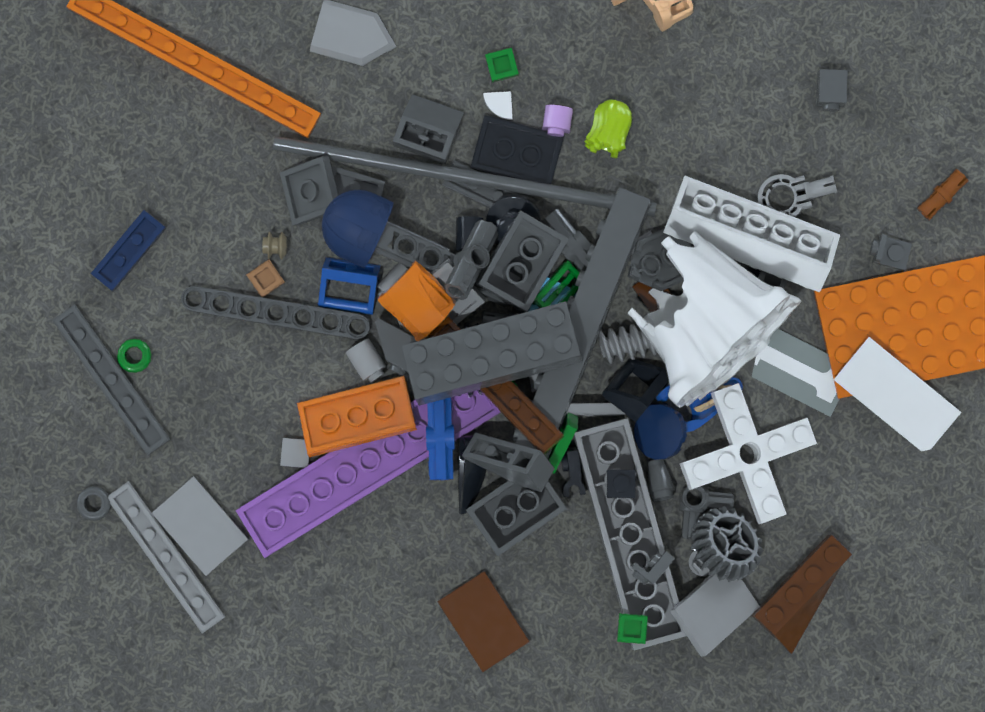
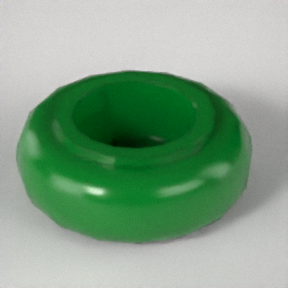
[117,339,152,373]

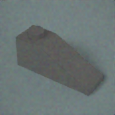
[462,433,555,492]

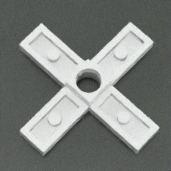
[680,383,817,524]

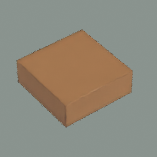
[247,260,285,298]

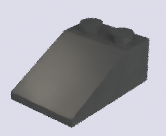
[475,211,569,312]

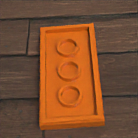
[297,376,417,457]

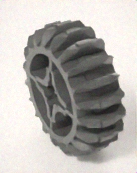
[690,506,764,582]

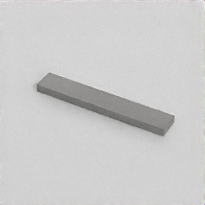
[108,481,225,633]

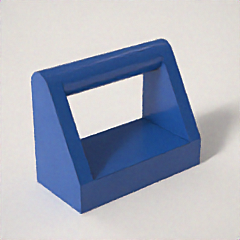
[318,257,380,315]

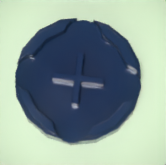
[634,404,687,460]

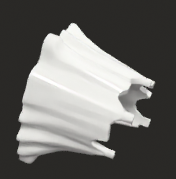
[628,231,801,408]

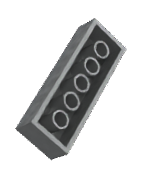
[402,302,582,406]

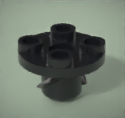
[486,196,541,245]

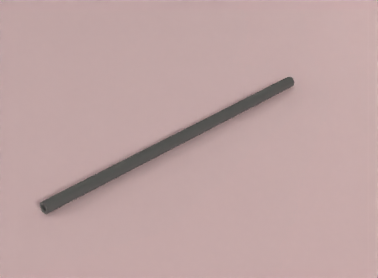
[273,136,657,217]

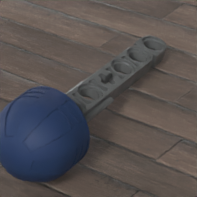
[322,190,529,314]

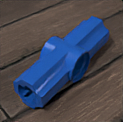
[426,397,455,480]

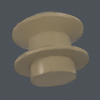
[262,232,287,260]

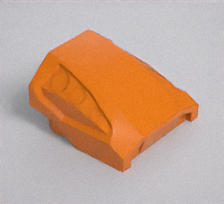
[378,260,456,341]

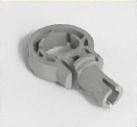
[758,174,837,218]

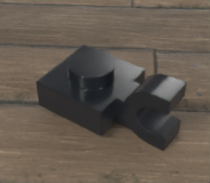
[561,445,586,497]

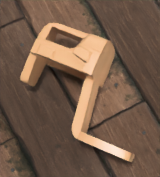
[611,0,693,32]

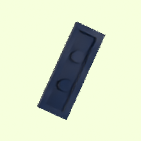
[91,210,166,292]

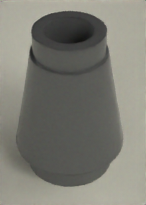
[647,459,675,502]

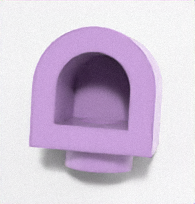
[542,105,573,137]

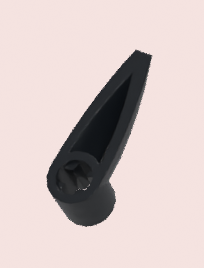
[458,435,489,515]

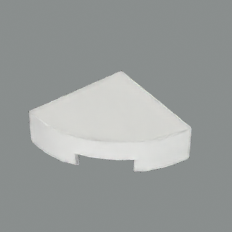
[483,91,513,120]

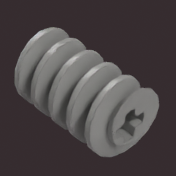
[598,324,657,364]

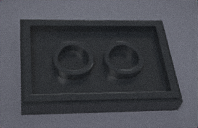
[470,115,564,185]

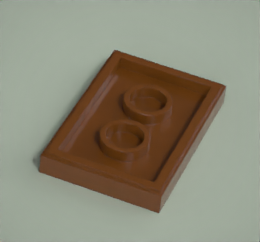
[437,572,529,672]

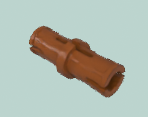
[917,169,969,221]

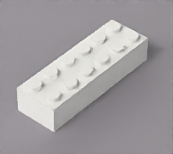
[663,176,840,292]

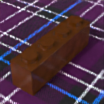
[751,535,852,654]

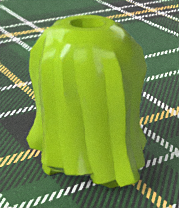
[584,100,632,158]

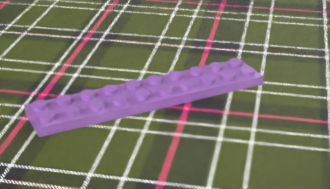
[235,390,501,558]

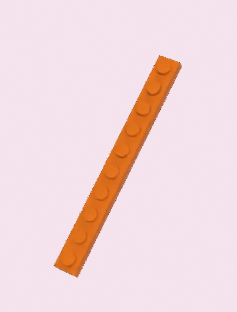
[66,0,321,139]

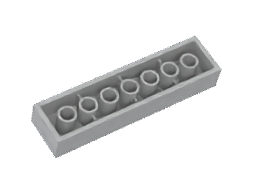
[573,418,686,650]

